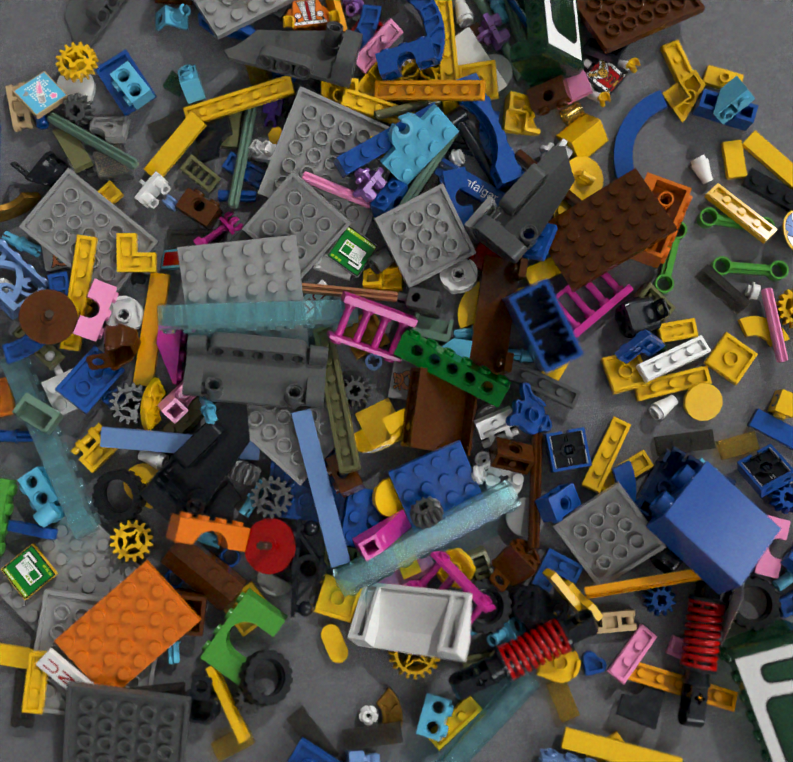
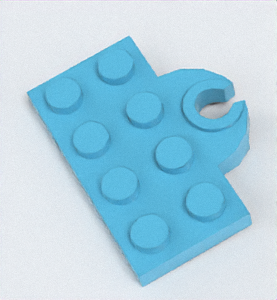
[380,104,459,185]

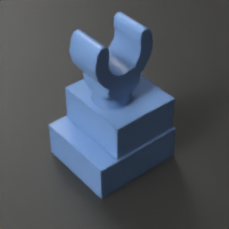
[345,749,380,762]

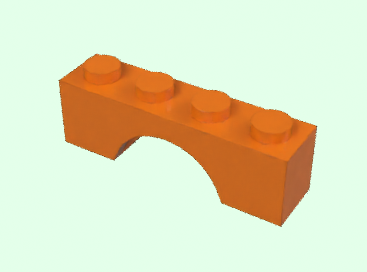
[166,511,250,552]

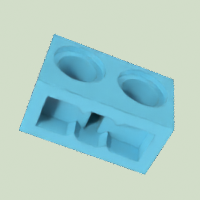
[110,61,155,110]
[17,466,64,511]
[416,693,454,741]

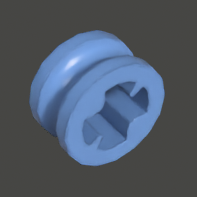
[161,194,178,212]
[365,353,382,371]

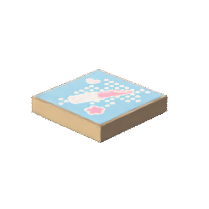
[13,71,68,119]

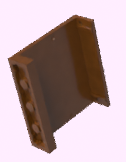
[400,367,478,456]

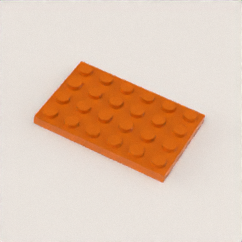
[54,559,201,688]

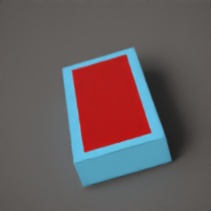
[161,249,180,270]

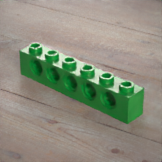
[394,329,512,408]

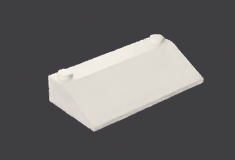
[347,581,472,662]

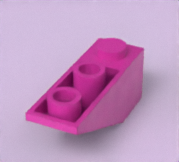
[157,325,188,386]
[352,509,412,561]

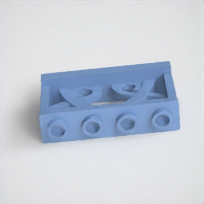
[0,239,49,320]

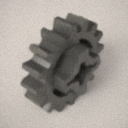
[108,382,145,424]
[250,476,294,519]

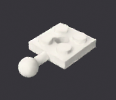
[41,351,78,416]

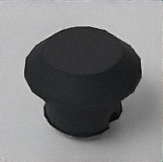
[131,273,147,285]

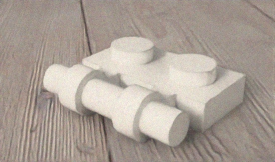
[474,406,519,449]

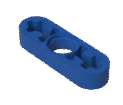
[7,520,58,539]

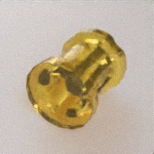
[559,101,585,125]

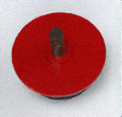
[244,518,296,574]

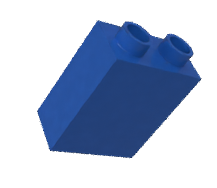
[502,279,585,373]
[646,461,781,594]

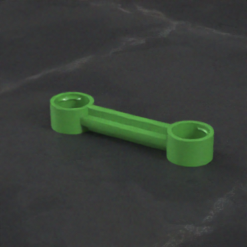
[697,207,775,230]
[653,222,687,295]
[709,256,789,281]

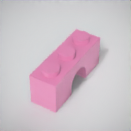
[72,279,119,342]
[158,381,197,424]
[751,515,791,579]

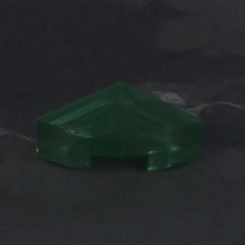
[162,70,182,97]

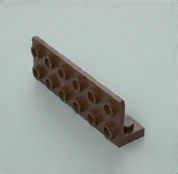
[470,255,528,375]

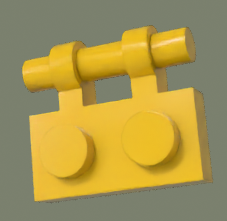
[71,422,119,473]

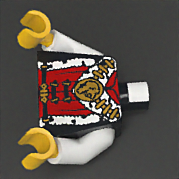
[580,58,641,107]

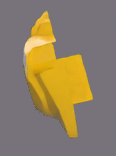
[354,398,405,454]

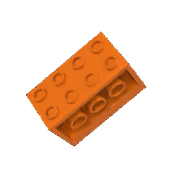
[630,172,693,269]

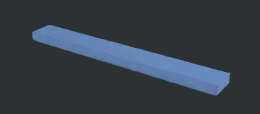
[291,409,350,568]
[100,426,260,460]

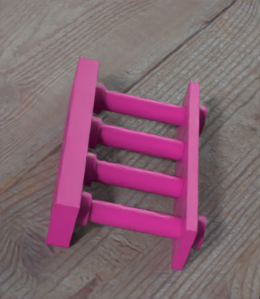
[555,272,634,338]
[327,290,418,363]
[405,551,496,638]

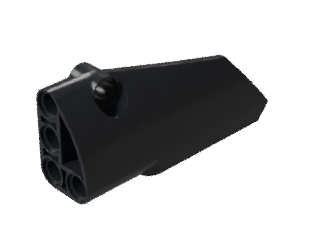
[140,402,250,522]

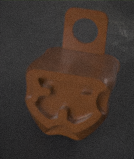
[86,323,141,371]
[489,539,540,592]

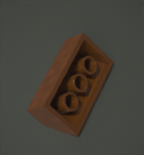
[161,539,247,612]

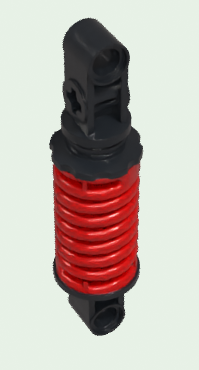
[678,580,727,728]
[448,609,599,700]

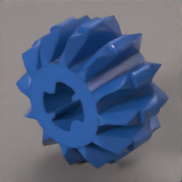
[768,483,793,514]
[642,586,677,616]

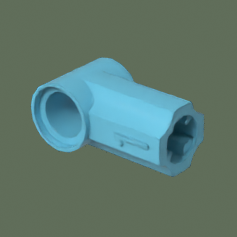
[33,501,66,528]

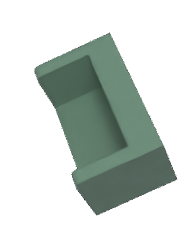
[412,312,454,345]
[12,392,64,436]

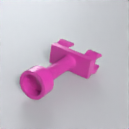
[193,211,243,245]

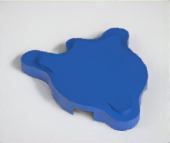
[506,382,552,435]

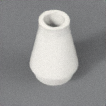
[454,0,474,27]
[690,155,713,184]
[648,395,678,420]
[138,450,169,470]

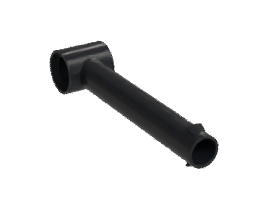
[445,105,496,188]

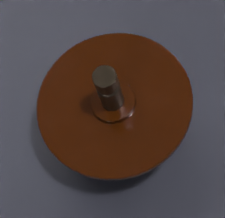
[19,289,78,345]

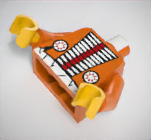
[283,0,341,31]

